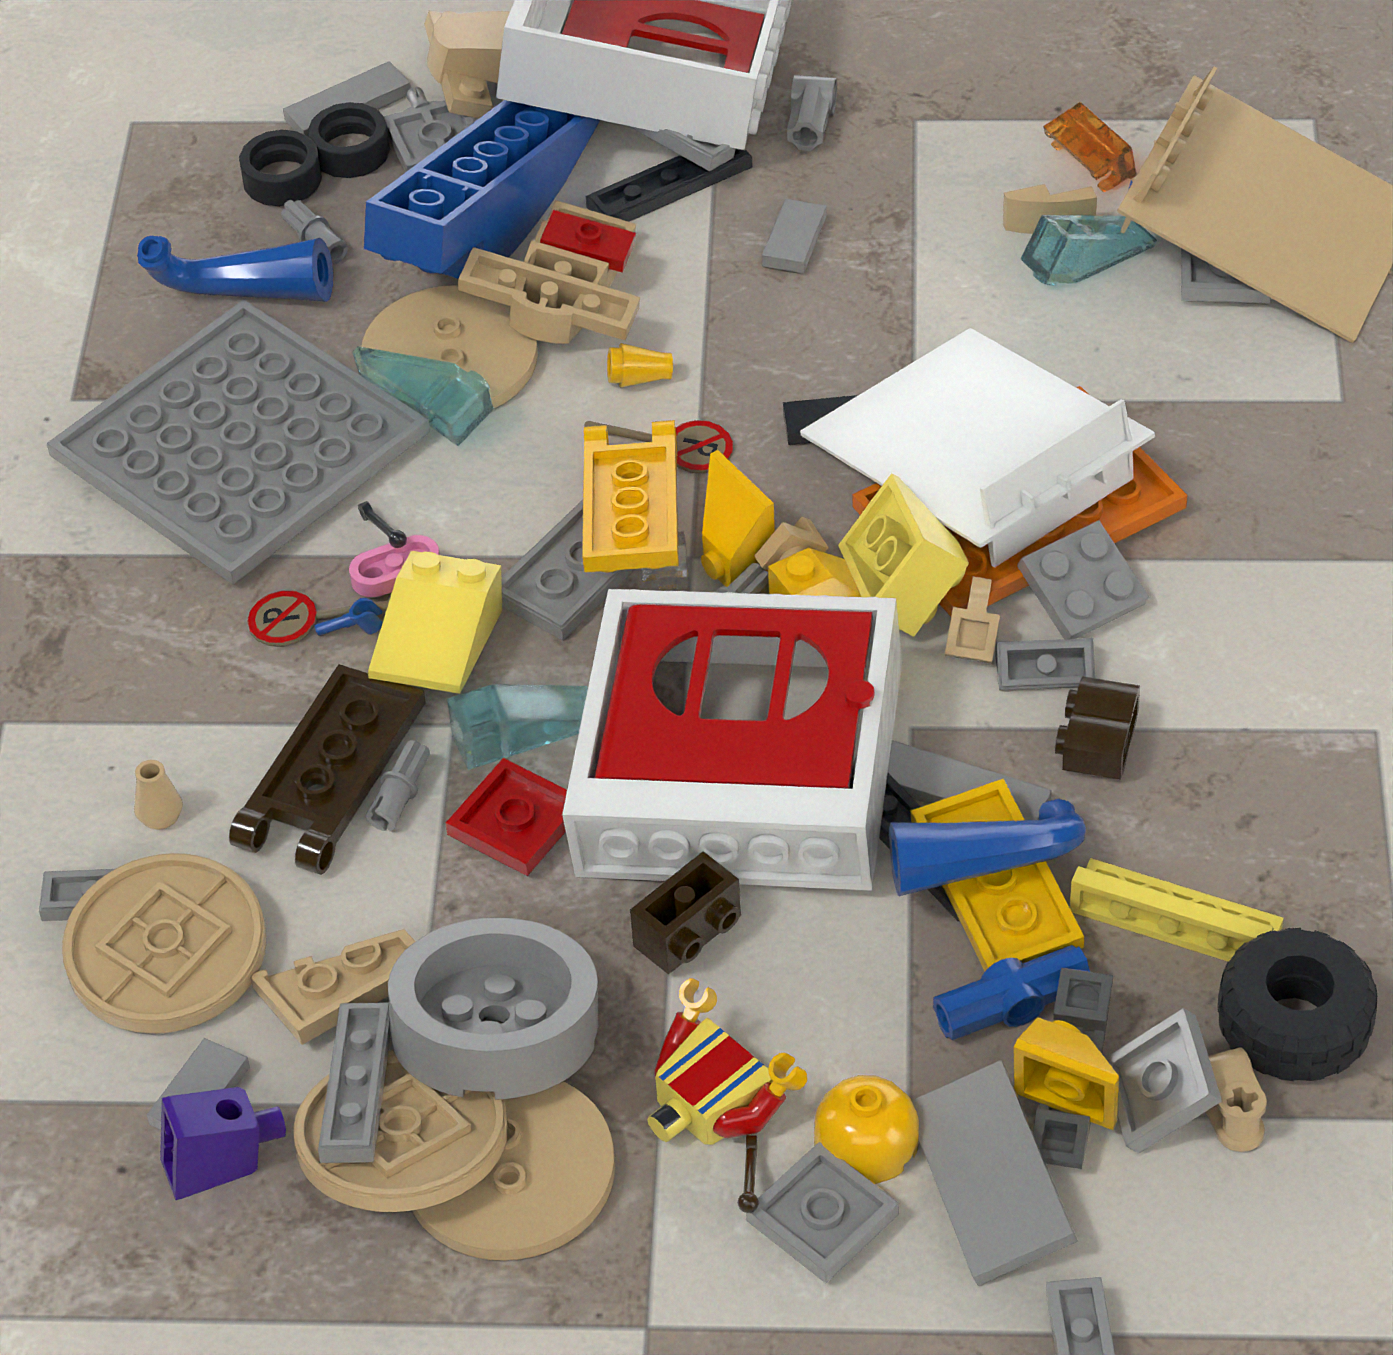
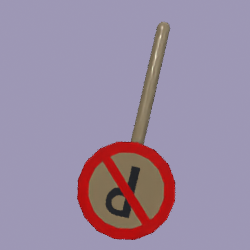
[584,420,733,473]
[247,591,389,646]

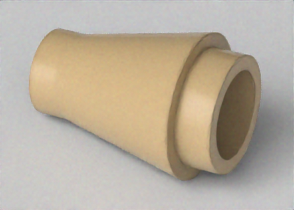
[134,760,183,830]

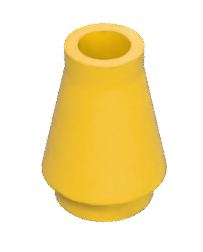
[607,343,673,388]

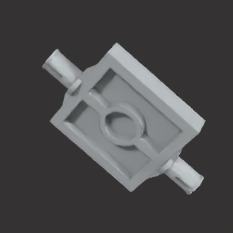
[384,87,475,172]

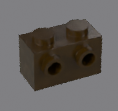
[630,851,741,975]

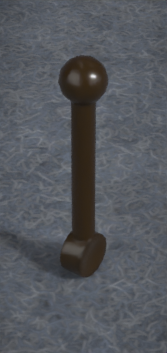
[737,1135,759,1213]

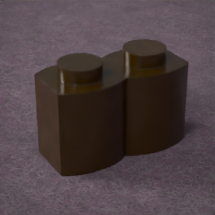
[1055,676,1140,780]

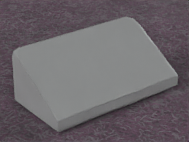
[995,638,1095,690]

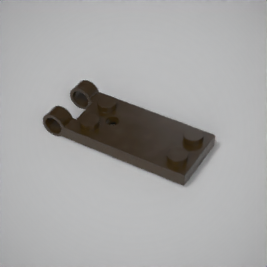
[229,664,426,875]

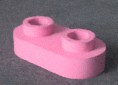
[349,535,440,597]

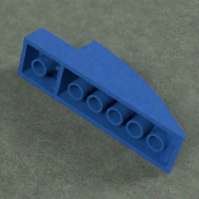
[364,100,600,279]

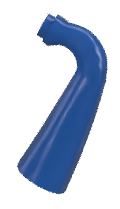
[137,235,333,302]
[889,799,1086,896]

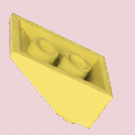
[838,473,969,637]
[368,551,502,694]

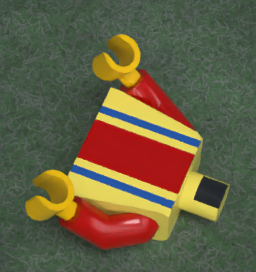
[647,978,807,1145]

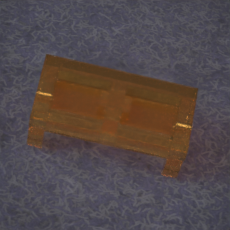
[1043,102,1137,192]

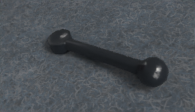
[358,501,407,548]

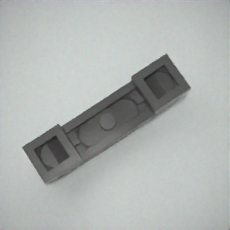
[1033,968,1113,1169]

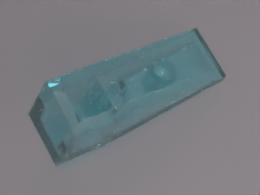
[1020,215,1157,286]
[352,346,494,446]
[447,684,588,770]

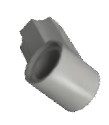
[787,75,837,151]

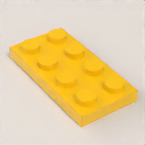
[911,779,1085,971]

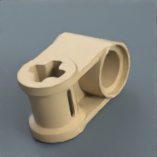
[1206,1047,1267,1152]

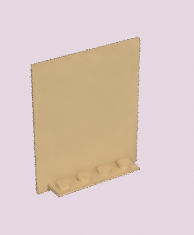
[1117,66,1393,343]

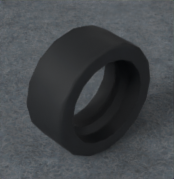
[308,102,390,178]
[239,129,322,206]

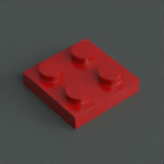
[445,758,567,876]

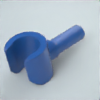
[315,598,383,636]

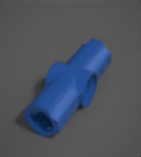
[933,945,1090,1040]

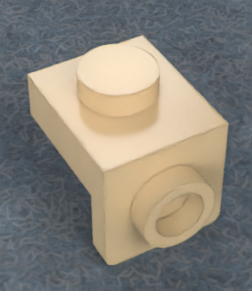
[755,517,829,570]

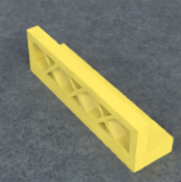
[1070,858,1284,962]

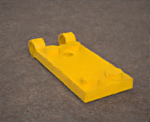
[582,420,679,573]

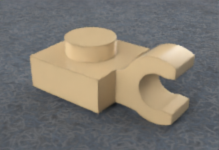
[944,576,1000,664]

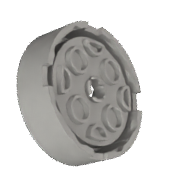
[388,918,599,1100]

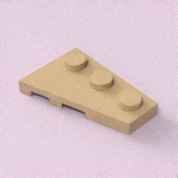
[251,929,416,1045]

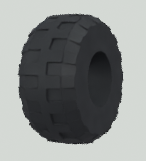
[1218,928,1378,1082]

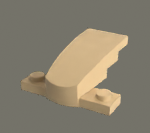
[424,10,568,118]
[458,200,640,344]

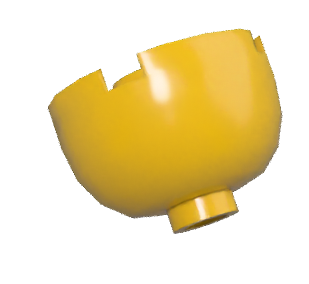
[814,1075,919,1184]

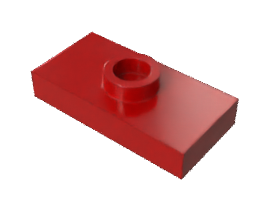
[540,210,636,273]

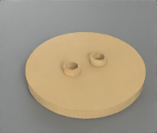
[361,285,538,420]
[62,853,266,1033]
[294,1050,508,1212]
[412,1081,615,1261]

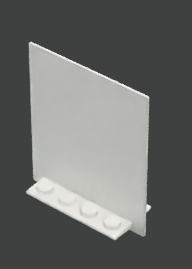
[800,328,1155,568]

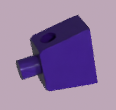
[160,1087,286,1200]

